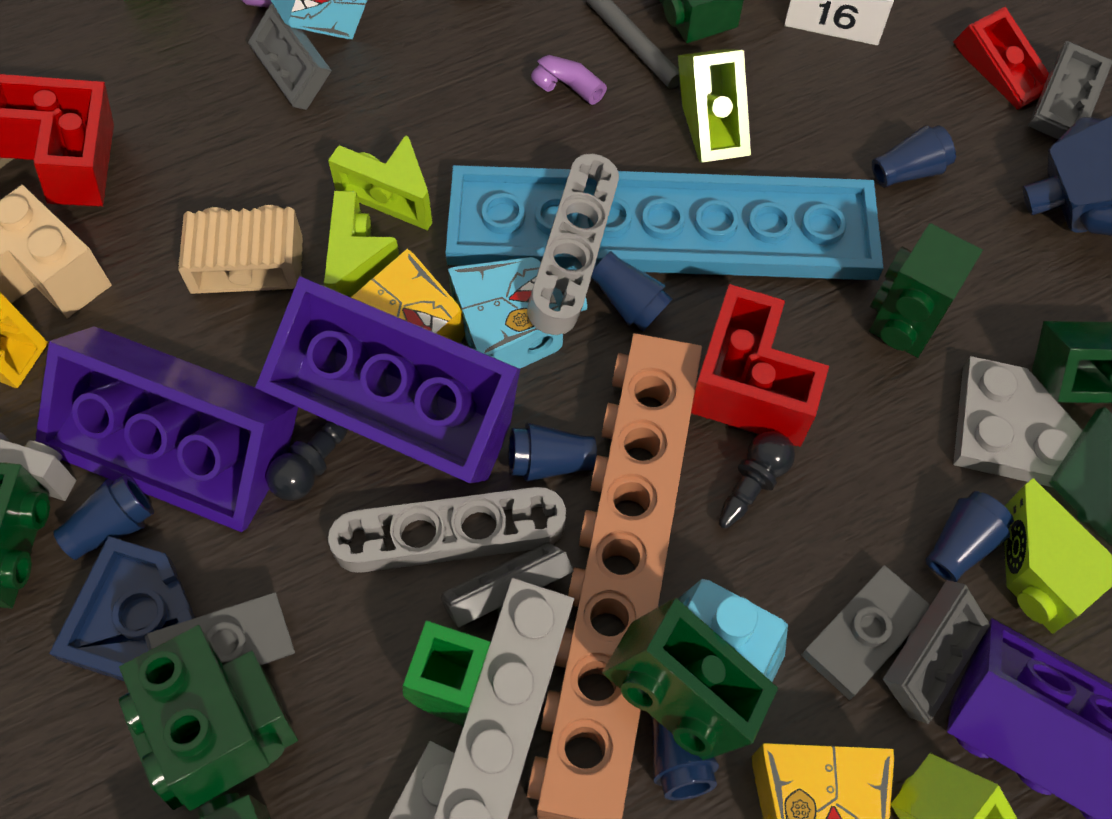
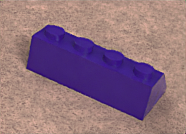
[255,276,520,483]
[35,326,298,532]
[947,618,1112,819]

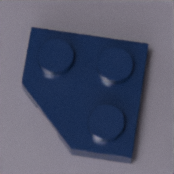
[49,536,195,681]

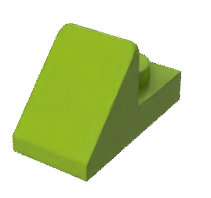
[328,136,432,231]
[324,191,399,297]

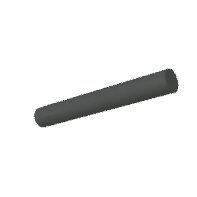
[585,0,680,89]

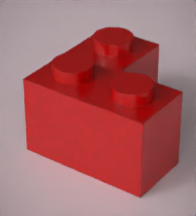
[0,74,114,207]
[691,284,829,447]

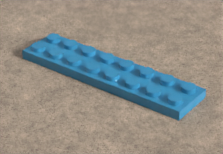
[445,165,884,280]

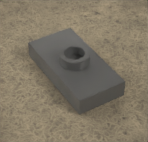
[248,3,332,110]
[1028,41,1112,139]
[440,543,574,627]
[801,565,930,701]
[883,580,990,724]
[144,592,295,666]

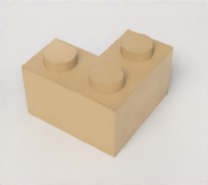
[0,185,112,319]

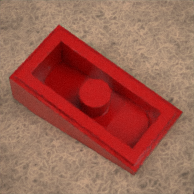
[953,6,1049,110]

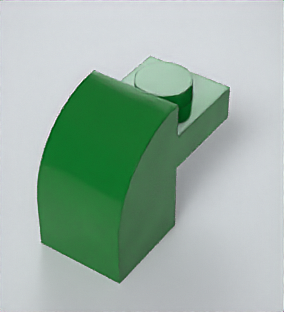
[403,621,491,726]

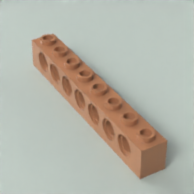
[527,333,702,819]

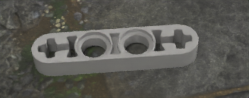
[527,154,619,335]
[328,487,566,573]

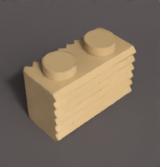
[178,205,303,294]

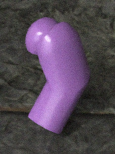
[531,55,607,105]

